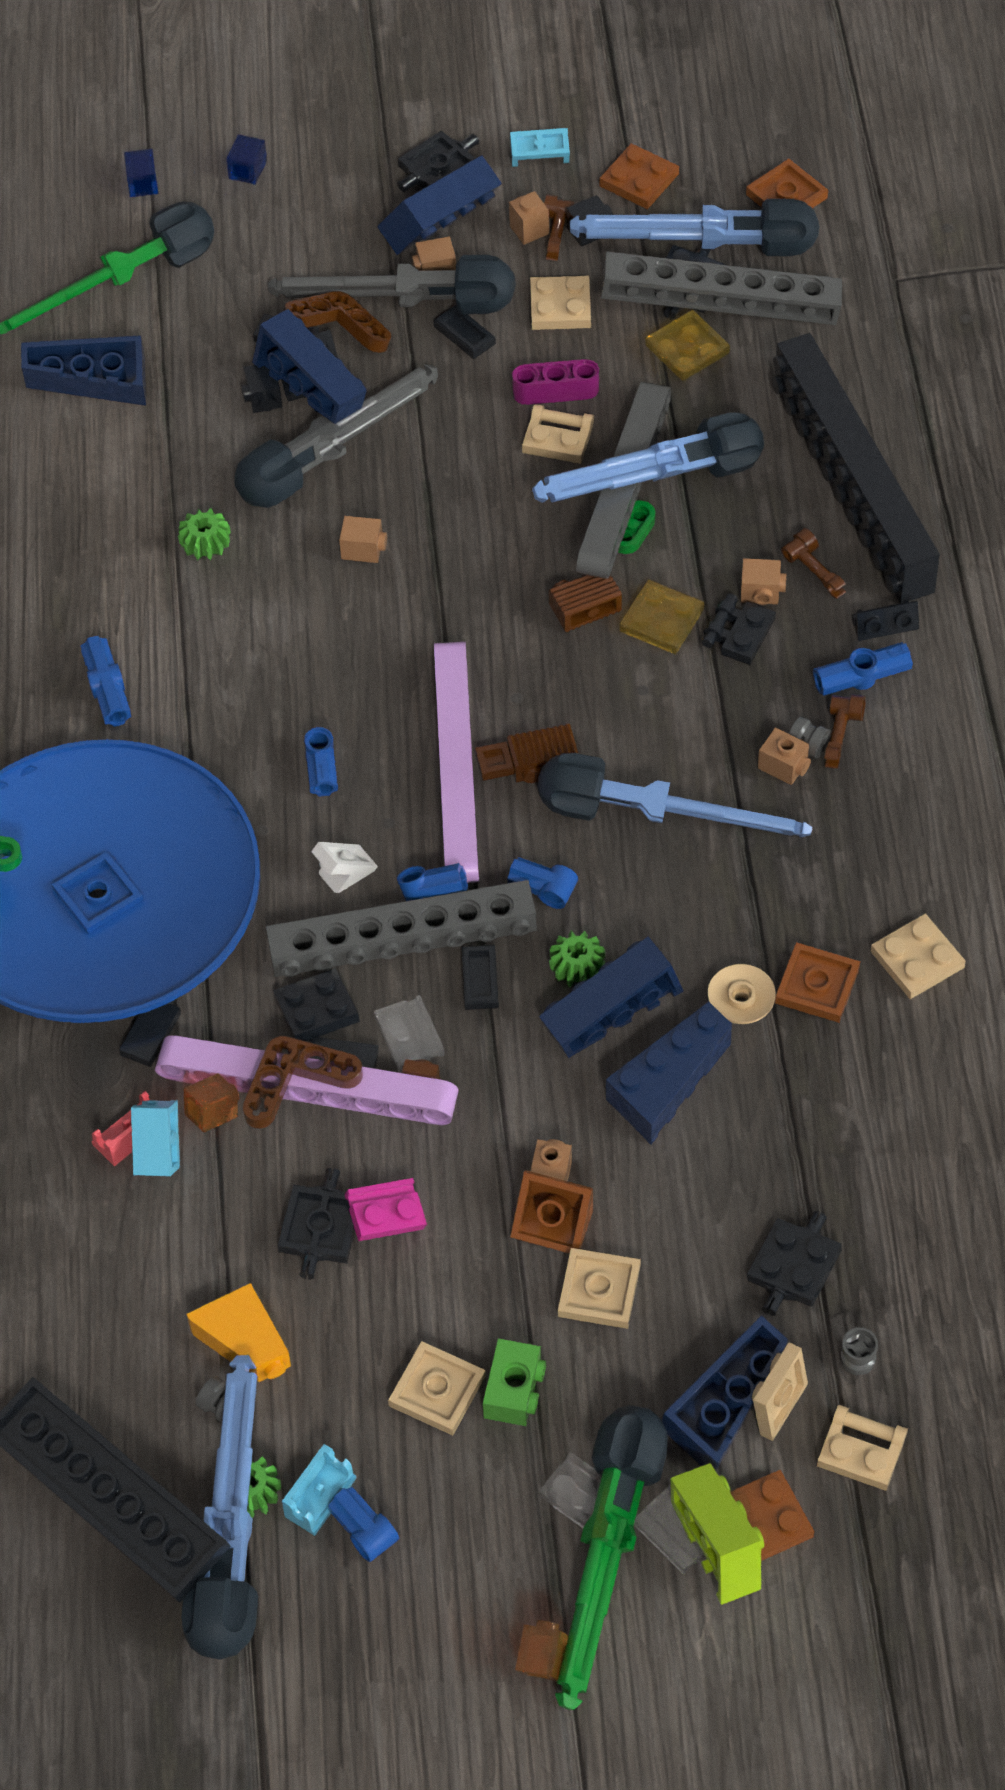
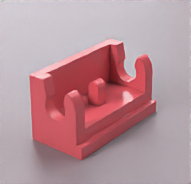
[91,1091,157,1166]

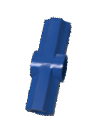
[81,636,131,727]
[813,642,913,696]

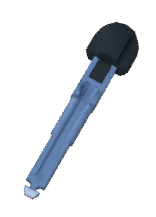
[570,199,820,256]
[532,413,764,503]
[538,753,812,837]
[181,1355,259,1660]

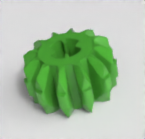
[178,508,231,561]
[549,930,605,987]
[247,1456,281,1519]

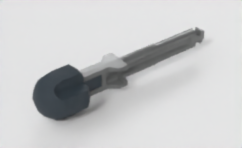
[268,255,516,314]
[234,364,438,508]

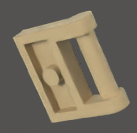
[522,404,594,464]
[817,1405,908,1491]

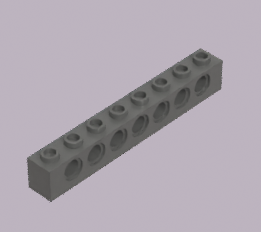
[601,252,842,325]
[266,880,537,977]

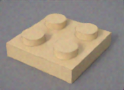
[530,276,591,330]
[871,913,966,999]
[558,1248,641,1329]
[388,1341,486,1436]
[752,1343,808,1441]

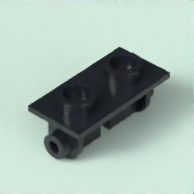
[852,600,919,641]

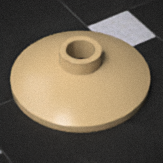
[708,964,776,1024]

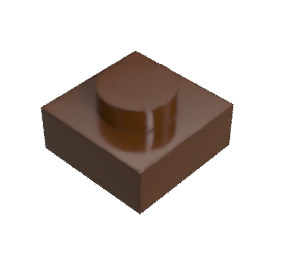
[475,741,514,781]
[402,1059,440,1080]

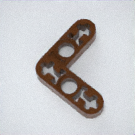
[283,291,392,353]
[243,1036,363,1129]

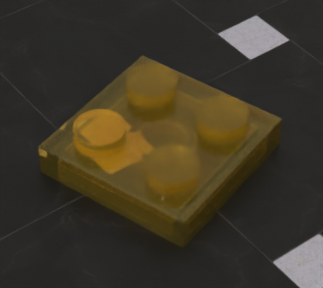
[646,310,730,381]
[620,579,704,655]

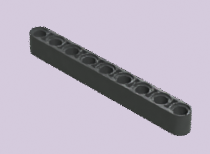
[576,381,671,579]

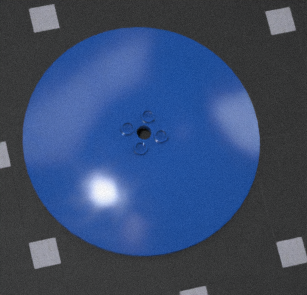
[0,739,260,1023]

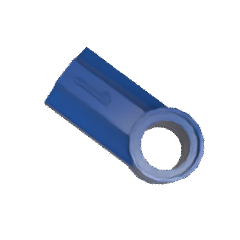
[304,727,338,797]
[507,857,578,909]
[397,863,468,901]
[328,1487,400,1562]

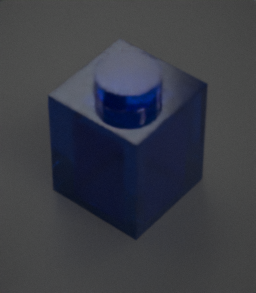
[226,134,267,185]
[124,149,159,197]

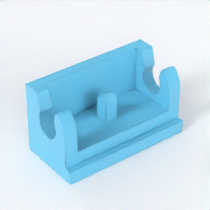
[510,128,570,167]
[131,1100,180,1176]
[282,1444,357,1536]

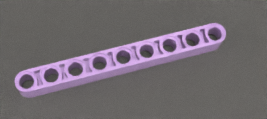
[434,642,479,883]
[155,1036,459,1125]

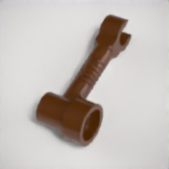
[544,194,574,261]
[781,528,846,599]
[824,694,866,769]

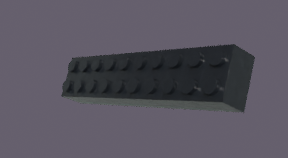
[772,333,940,604]

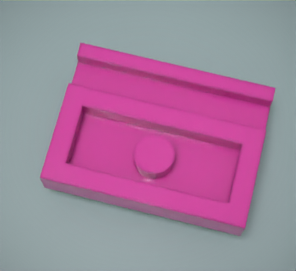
[345,1178,427,1241]

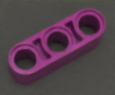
[512,359,599,405]

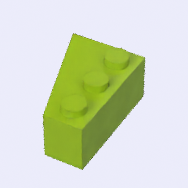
[670,1463,764,1605]

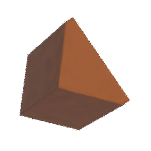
[510,1170,593,1254]

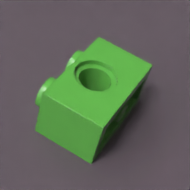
[483,1338,546,1426]

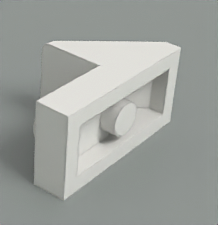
[311,842,378,893]

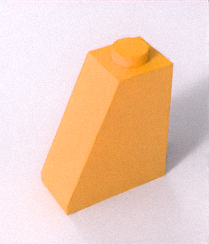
[186,1283,291,1382]

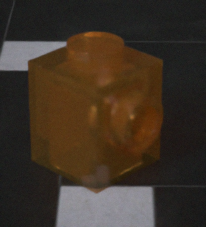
[184,1073,240,1132]
[515,1620,568,1681]

